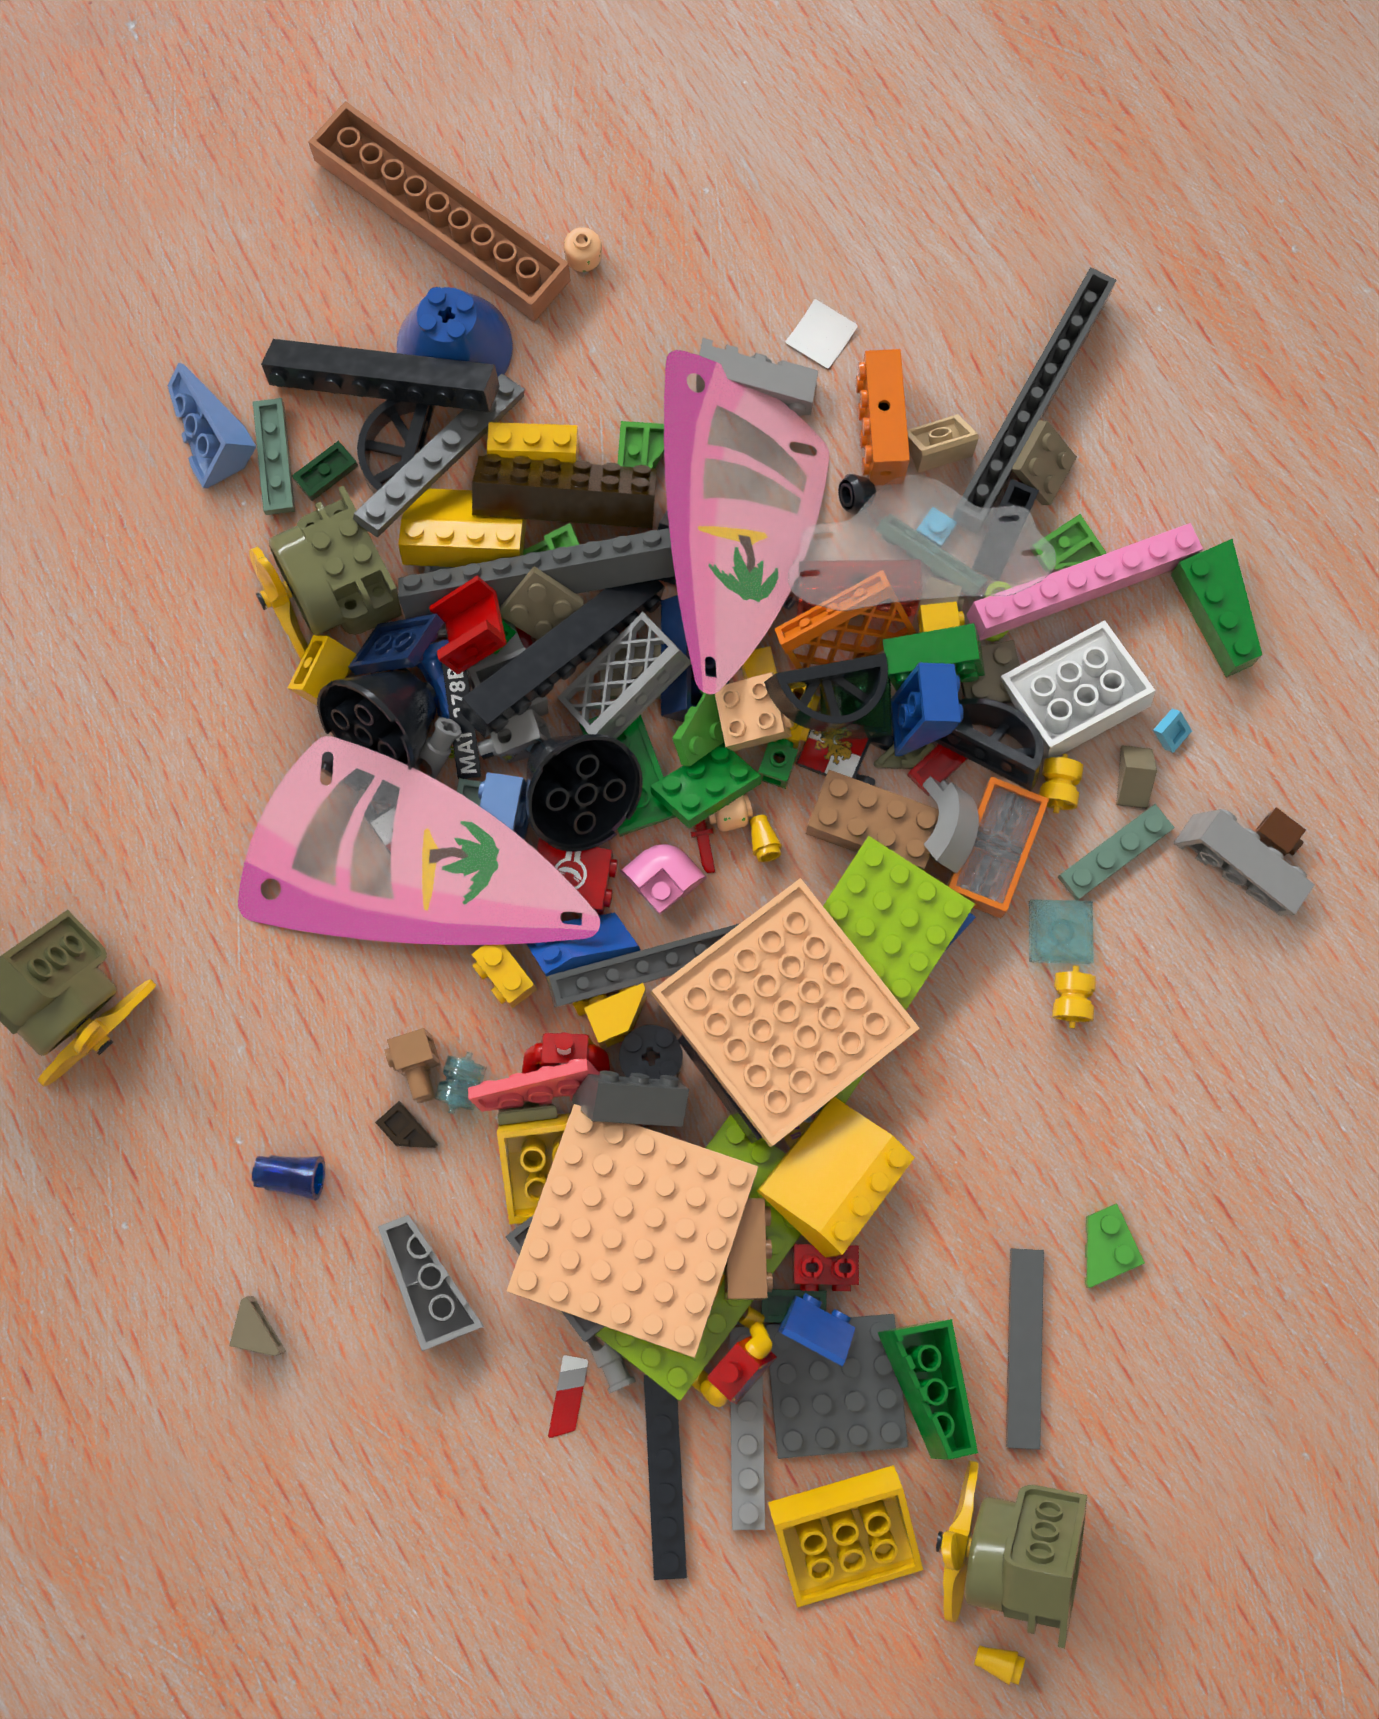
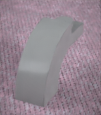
[923,776,979,874]

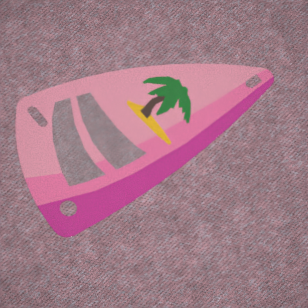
[664,350,829,694]
[238,736,600,945]

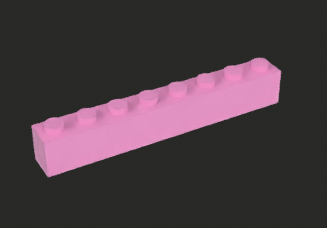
[966,523,1203,641]

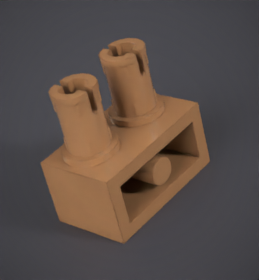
[384,1028,441,1103]

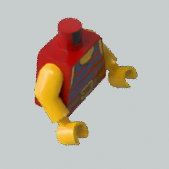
[692,1306,777,1407]

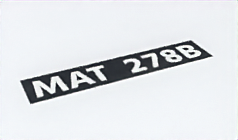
[442,664,481,779]

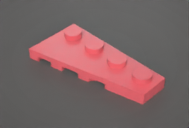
[468,1059,600,1112]

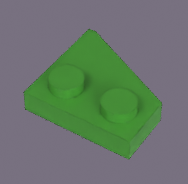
[1085,1204,1145,1288]

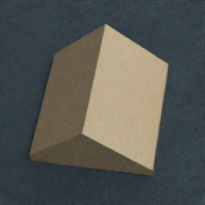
[907,414,979,473]

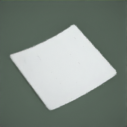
[785,299,858,369]

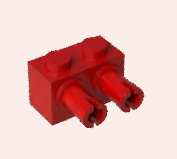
[792,1244,859,1292]

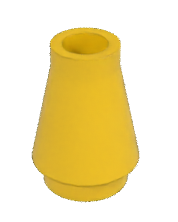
[749,815,782,862]
[974,1645,1026,1685]

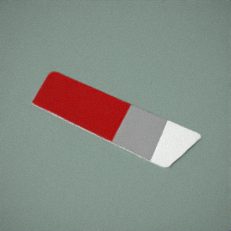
[548,1355,588,1438]

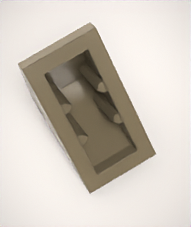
[1116,745,1157,809]
[229,1296,286,1356]

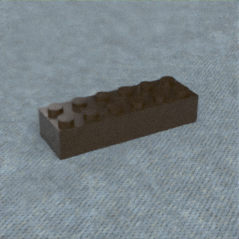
[472,454,657,528]

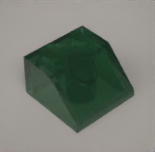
[820,675,892,740]

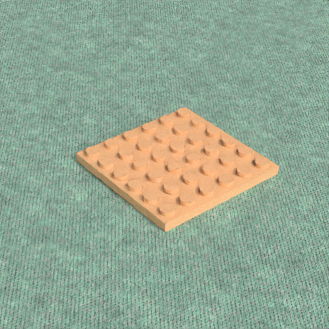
[651,878,920,1147]
[507,1104,758,1358]

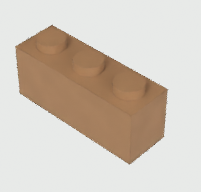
[724,1198,773,1300]

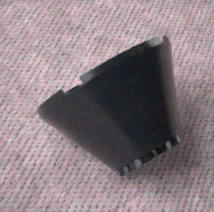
[317,668,436,785]
[526,734,643,852]

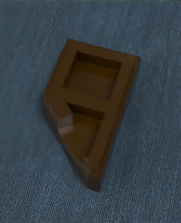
[375,1101,438,1148]

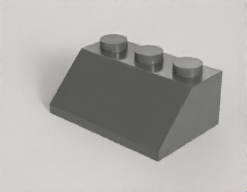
[572,1071,689,1127]

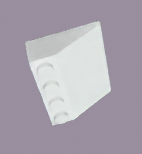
[1001,620,1156,759]

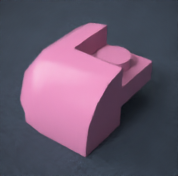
[620,844,707,915]

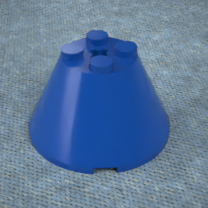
[397,287,513,376]

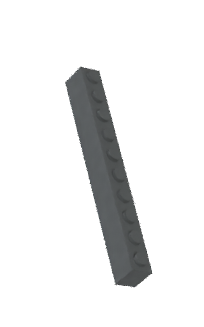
[952,267,1117,534]
[398,528,675,619]

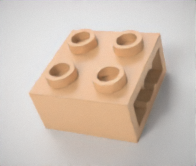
[715,672,794,751]

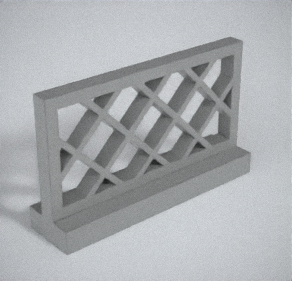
[557,612,691,739]

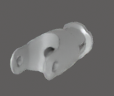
[415,717,462,779]
[587,1336,636,1394]

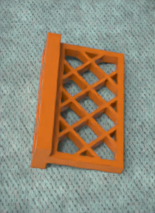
[774,570,916,685]

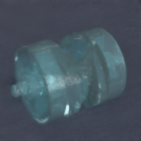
[434,1052,487,1114]

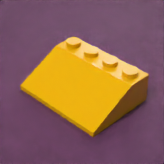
[398,488,527,567]
[757,1097,915,1258]
[497,1113,571,1225]
[768,1465,924,1608]

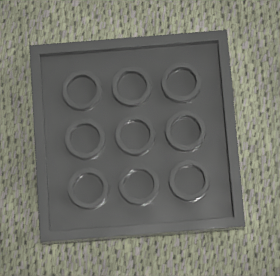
[766,1314,908,1459]

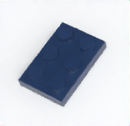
[348,614,444,675]

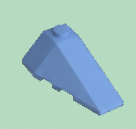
[167,363,256,488]

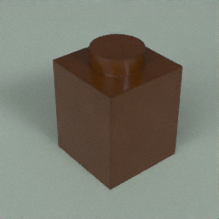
[1254,807,1306,856]

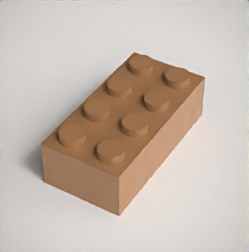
[806,770,939,871]

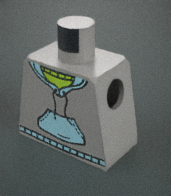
[477,709,551,763]

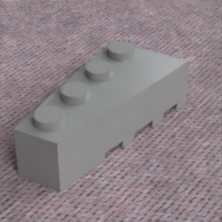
[696,338,818,416]
[1173,809,1315,916]
[378,1215,484,1351]

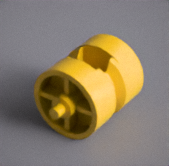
[1039,754,1084,814]
[1052,966,1096,1029]

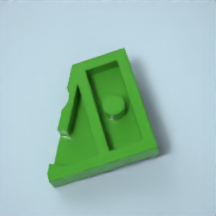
[617,421,664,469]
[1030,514,1106,572]
[672,690,724,766]

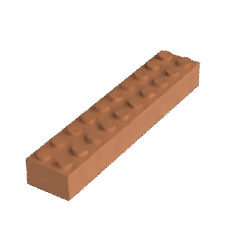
[308,101,571,322]

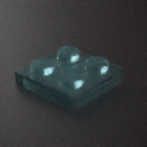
[1029,899,1094,964]

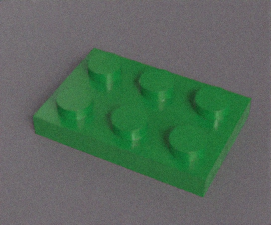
[650,742,761,829]

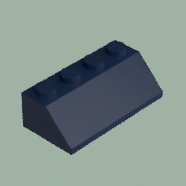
[661,595,729,722]

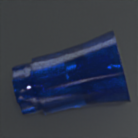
[252,1155,325,1201]

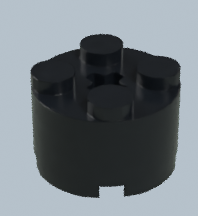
[619,1025,683,1079]

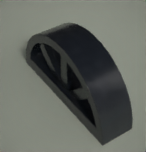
[357,400,435,494]
[764,653,888,731]
[934,698,1044,791]

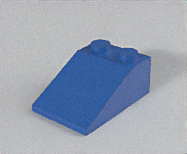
[890,662,963,756]
[526,913,641,977]
[778,1293,855,1367]

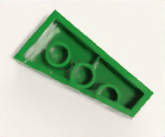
[1171,539,1263,678]
[877,1319,978,1460]

